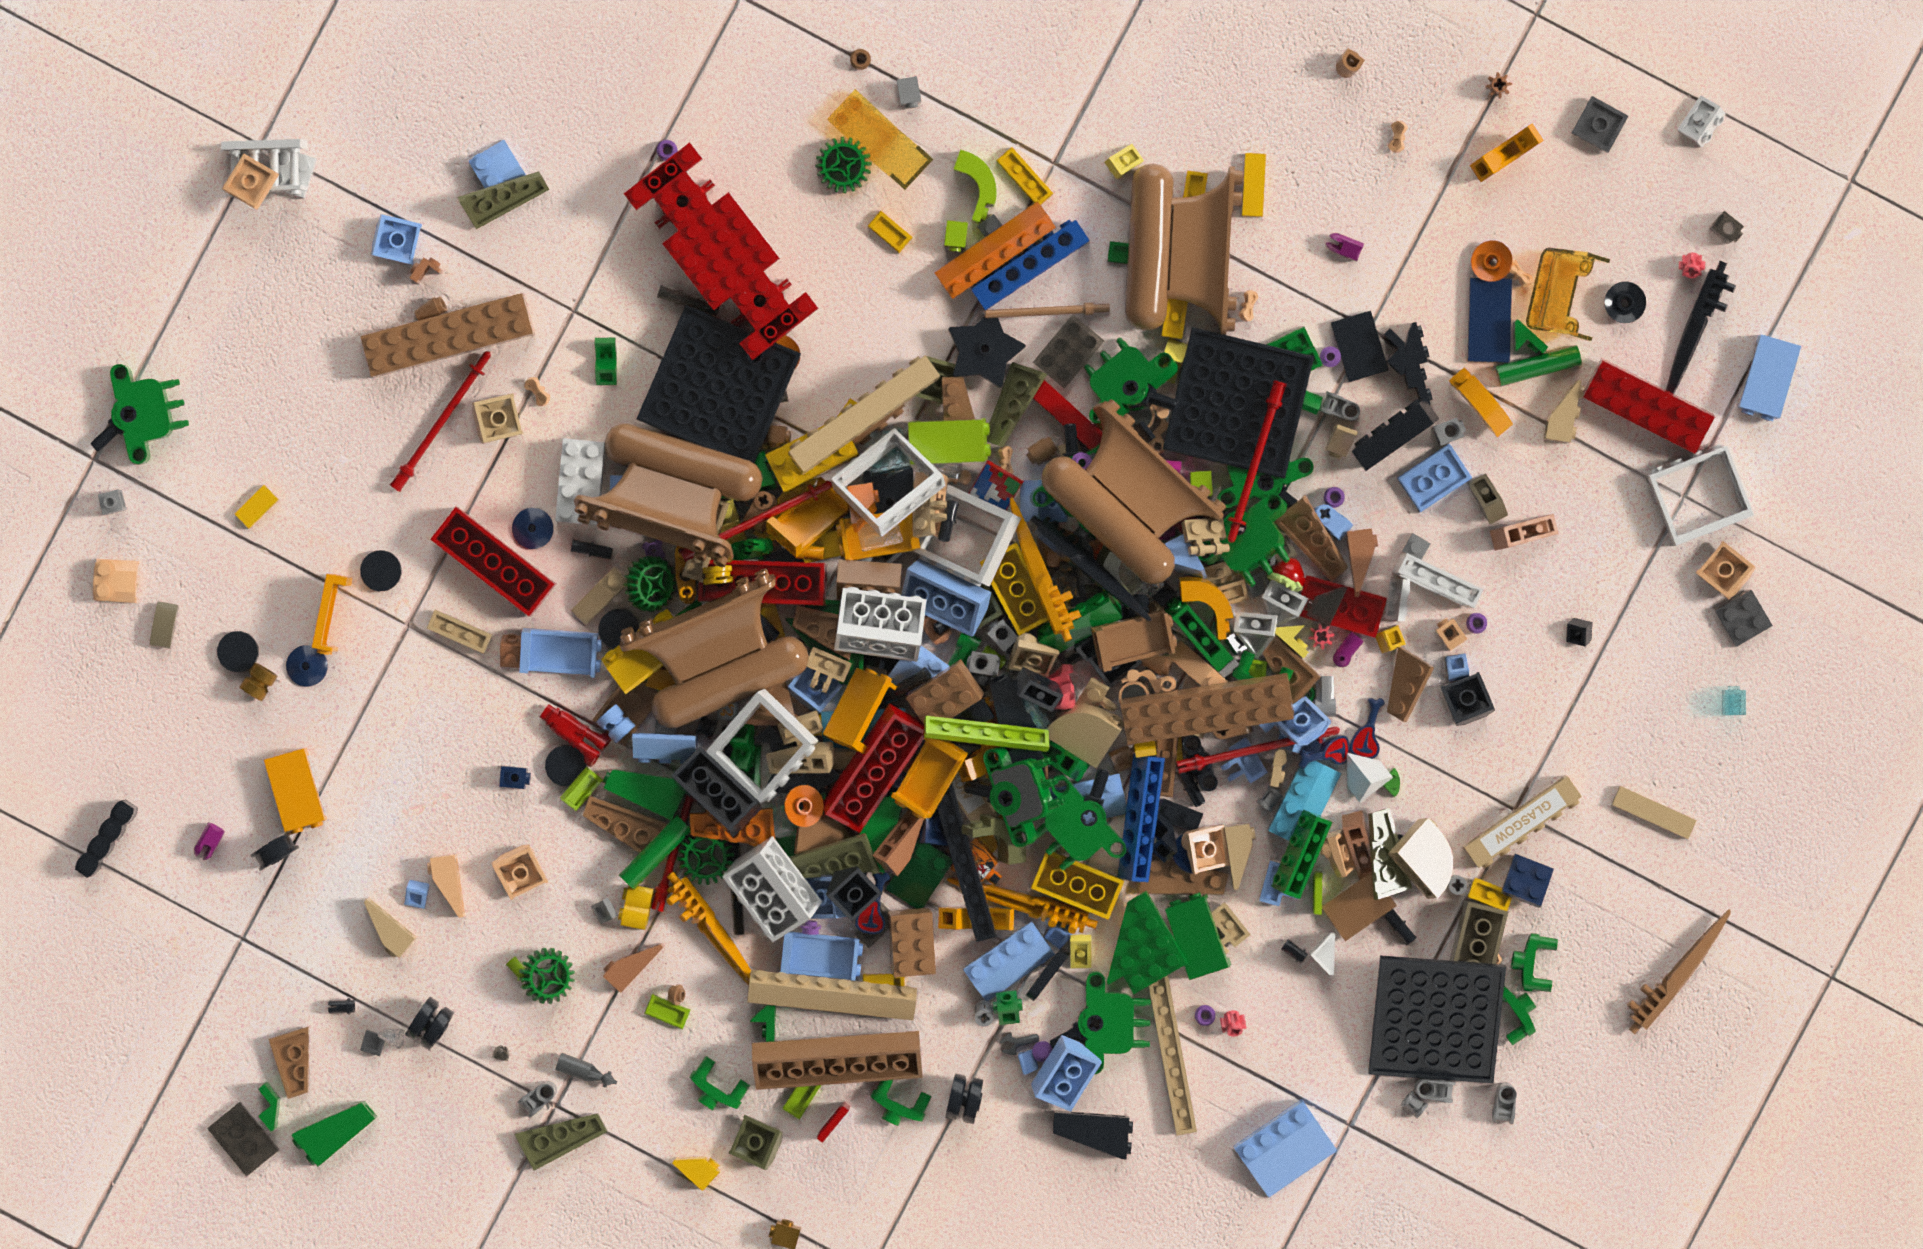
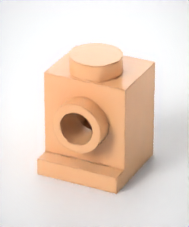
[1435,617,1467,651]

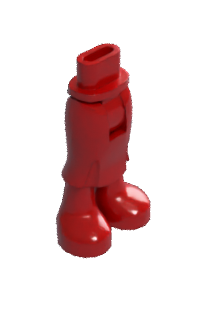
[539,704,612,768]

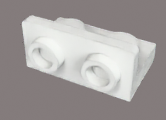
[1677,95,1726,147]
[1385,578,1410,622]

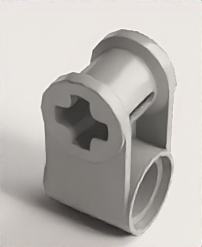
[1319,391,1360,422]
[1414,1078,1456,1103]
[517,1081,557,1118]
[1492,1082,1517,1124]

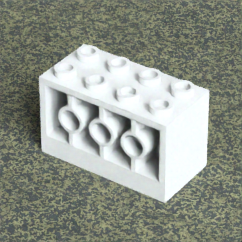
[834,587,927,662]
[722,836,822,943]

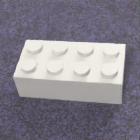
[555,438,606,526]

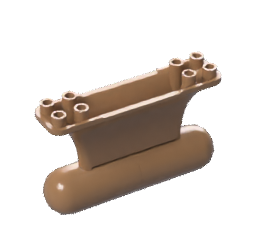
[1125,163,1243,335]
[1042,399,1226,585]
[574,423,762,567]
[620,569,809,728]

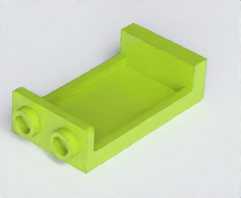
[908,418,991,464]

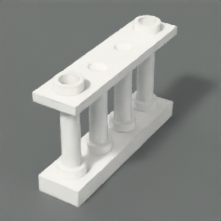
[221,139,308,197]

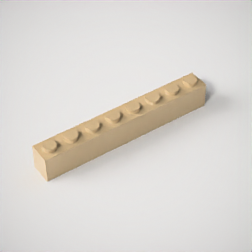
[788,355,940,475]
[747,970,917,1021]

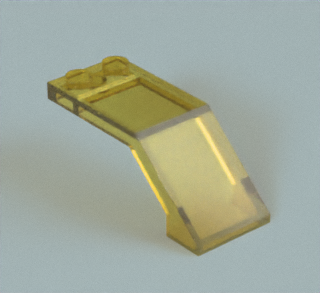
[827,89,934,190]

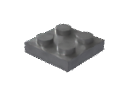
[1571,96,1628,153]
[1715,590,1773,647]

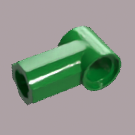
[948,633,982,667]

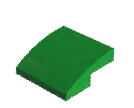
[1266,326,1323,371]

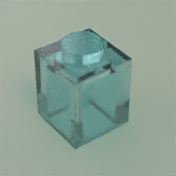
[1722,686,1746,715]

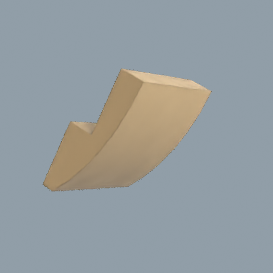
[1203,560,1250,610]

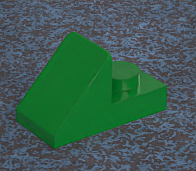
[1513,319,1548,354]
[750,1005,776,1042]

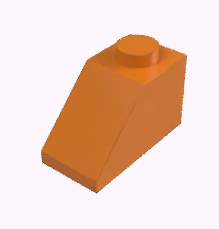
[847,483,880,533]

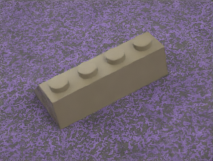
[1450,900,1509,964]

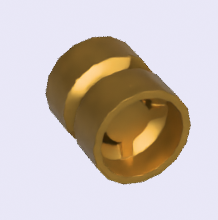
[239,662,278,701]

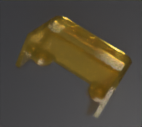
[1526,247,1610,341]

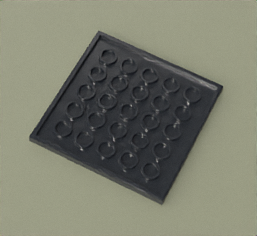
[636,305,801,464]
[1162,327,1314,479]
[1368,955,1506,1083]

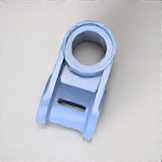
[1315,504,1354,541]

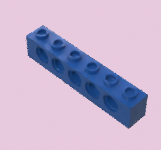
[971,219,1090,310]
[1117,753,1165,882]

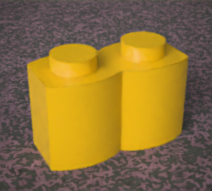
[618,885,654,930]

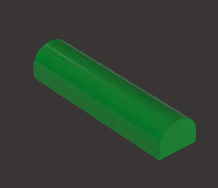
[1495,345,1582,387]
[619,815,690,890]

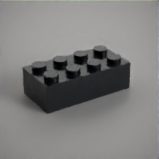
[1351,398,1439,471]
[671,746,762,838]

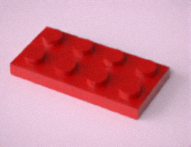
[1300,575,1387,638]

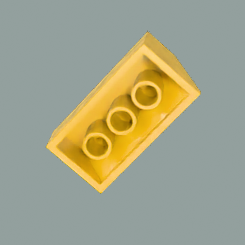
[601,609,674,694]

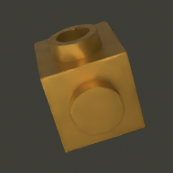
[768,1219,801,1249]

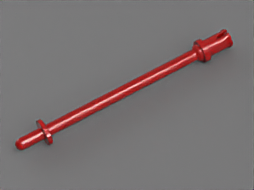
[389,351,491,492]
[1228,381,1287,543]
[679,481,832,563]
[1176,726,1340,774]
[651,794,693,912]

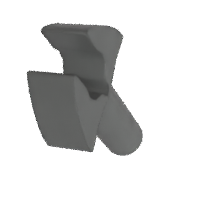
[999,1032,1039,1055]

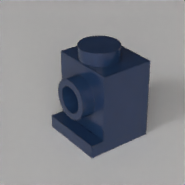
[499,765,531,789]

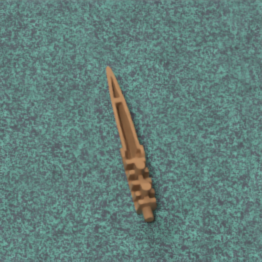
[1627,909,1731,1034]

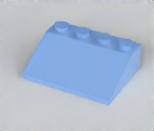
[1233,1099,1337,1197]

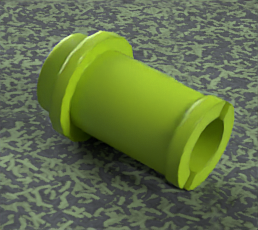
[982,645,1008,670]
[506,956,525,983]

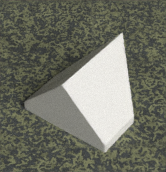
[1262,579,1309,626]
[1234,612,1278,659]
[1347,753,1393,803]
[1308,932,1335,975]

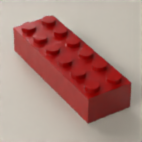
[1583,357,1715,454]
[430,507,557,617]
[698,560,827,606]
[823,704,924,833]

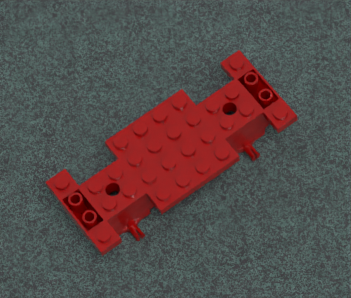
[623,142,819,360]

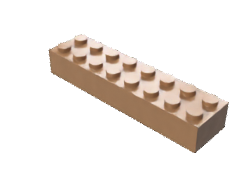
[360,293,535,378]
[1121,673,1294,745]
[752,1031,923,1090]

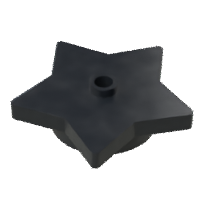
[948,309,1026,388]
[863,467,914,514]
[765,736,840,809]

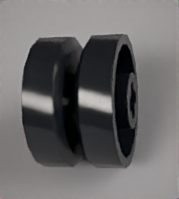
[405,996,455,1051]
[945,1073,984,1124]

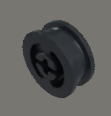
[250,832,300,871]

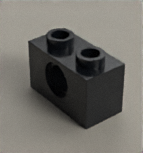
[1012,667,1063,712]

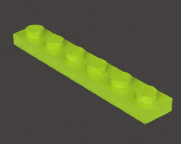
[924,716,1049,752]

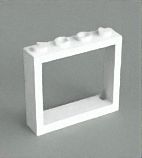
[831,428,946,537]
[1647,443,1755,546]
[914,484,1021,587]
[1392,553,1484,608]
[706,689,818,803]

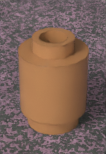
[1026,436,1058,466]

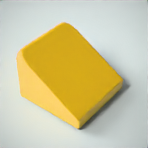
[1376,625,1406,653]

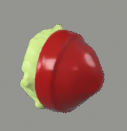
[1267,558,1306,592]

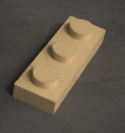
[427,609,493,654]

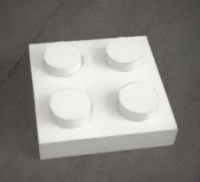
[278,150,317,198]

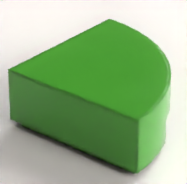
[1383,768,1400,797]

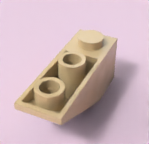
[1544,380,1584,443]

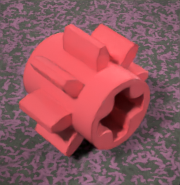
[1679,252,1705,278]
[1308,624,1334,650]
[1220,1010,1246,1037]

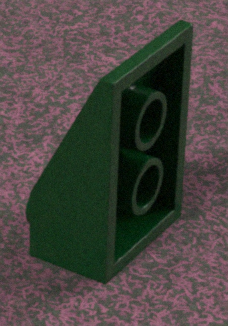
[886,837,953,909]

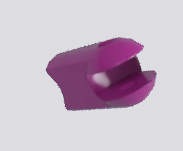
[1326,233,1364,262]
[1333,631,1364,668]
[194,822,225,860]

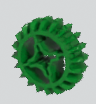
[815,137,872,194]
[622,555,677,612]
[678,835,734,885]
[519,948,575,1004]

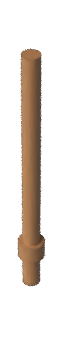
[985,303,1110,318]

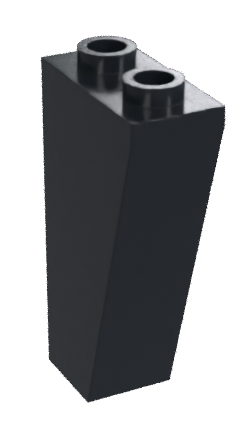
[989,671,1040,751]
[1053,1110,1133,1160]

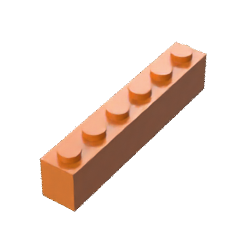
[934,201,1056,299]

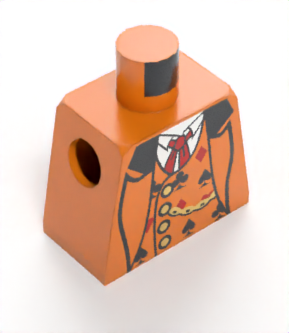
[950,837,1002,886]

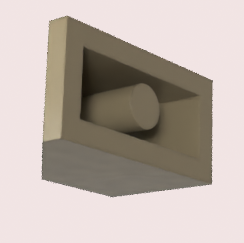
[1468,474,1508,524]

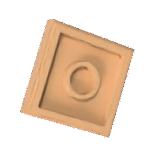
[222,154,279,210]

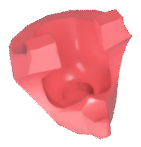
[1046,664,1076,710]

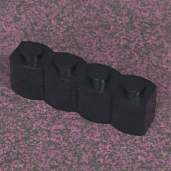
[75,799,138,878]

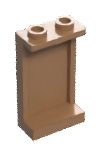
[1091,610,1177,672]

